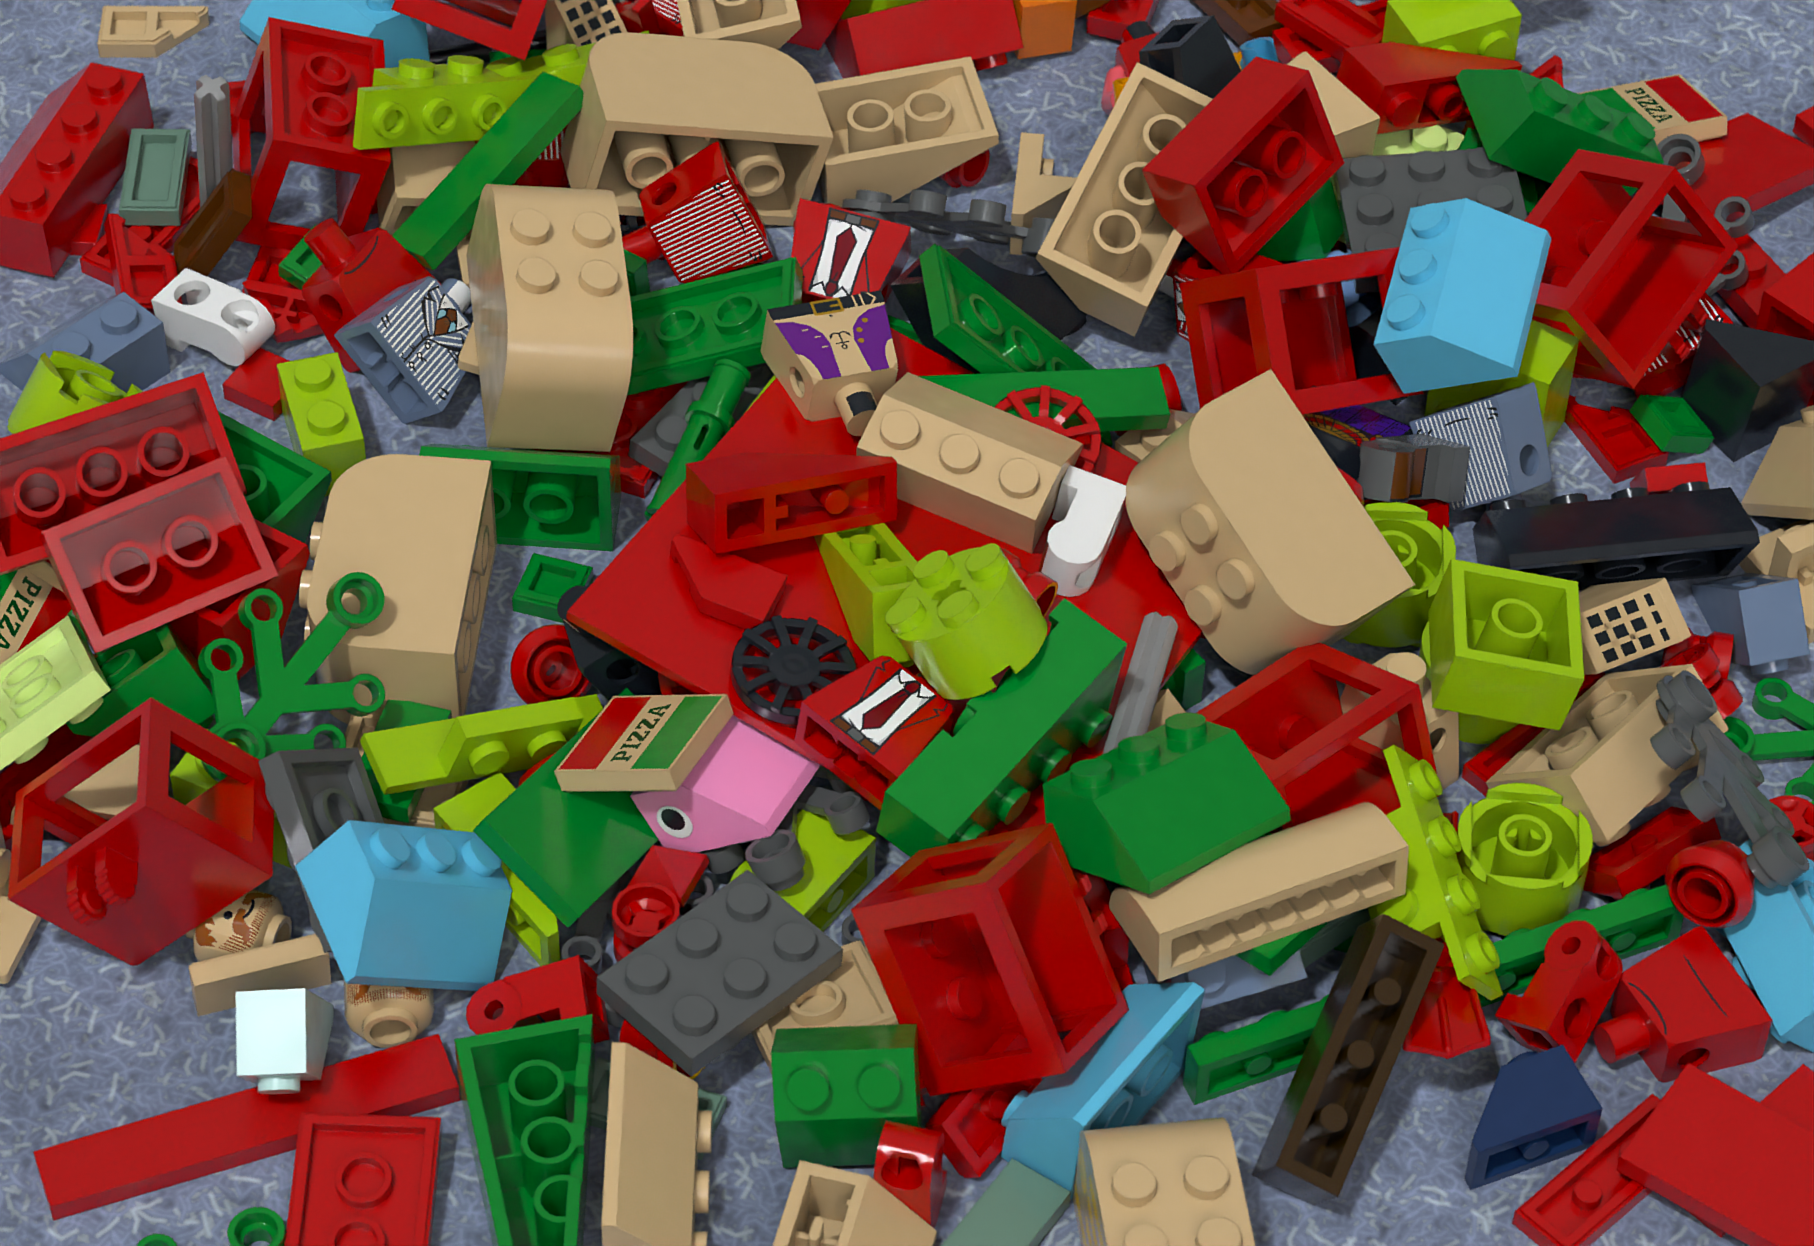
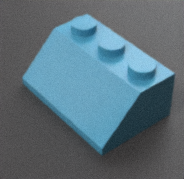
[239,0,430,68]
[1373,198,1552,394]
[295,820,512,991]
[1716,839,1814,1053]
[1001,982,1205,1201]

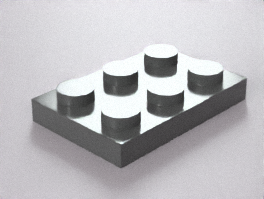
[258,747,384,953]
[596,870,843,1076]

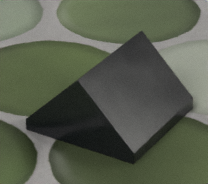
[1680,319,1814,462]

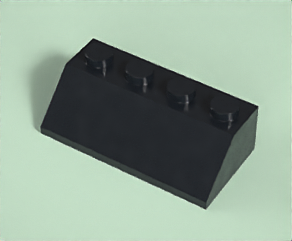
[1472,481,1760,590]

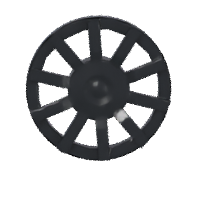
[730,615,856,725]

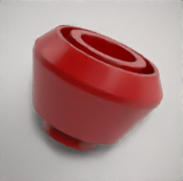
[510,624,592,705]
[1665,840,1755,928]

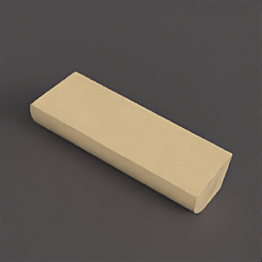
[1109,802,1409,982]

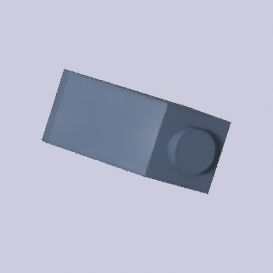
[1691,573,1810,675]

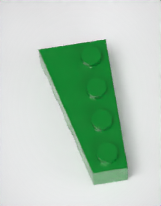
[876,598,1127,858]
[454,1014,595,1246]

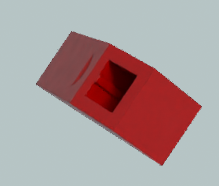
[1336,42,1522,134]

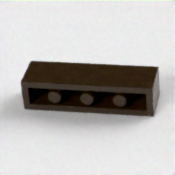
[1251,913,1445,1205]

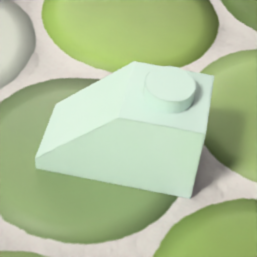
[236,988,334,1094]

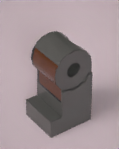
[1356,434,1470,503]

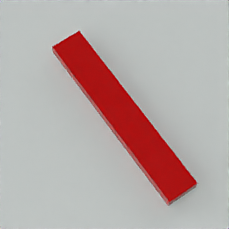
[33,1034,460,1221]

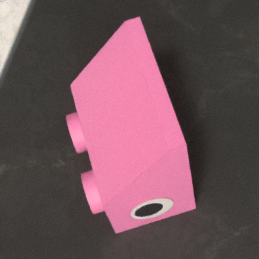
[630,715,821,853]

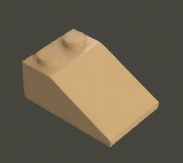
[815,56,999,207]

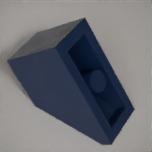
[1464,1045,1603,1190]

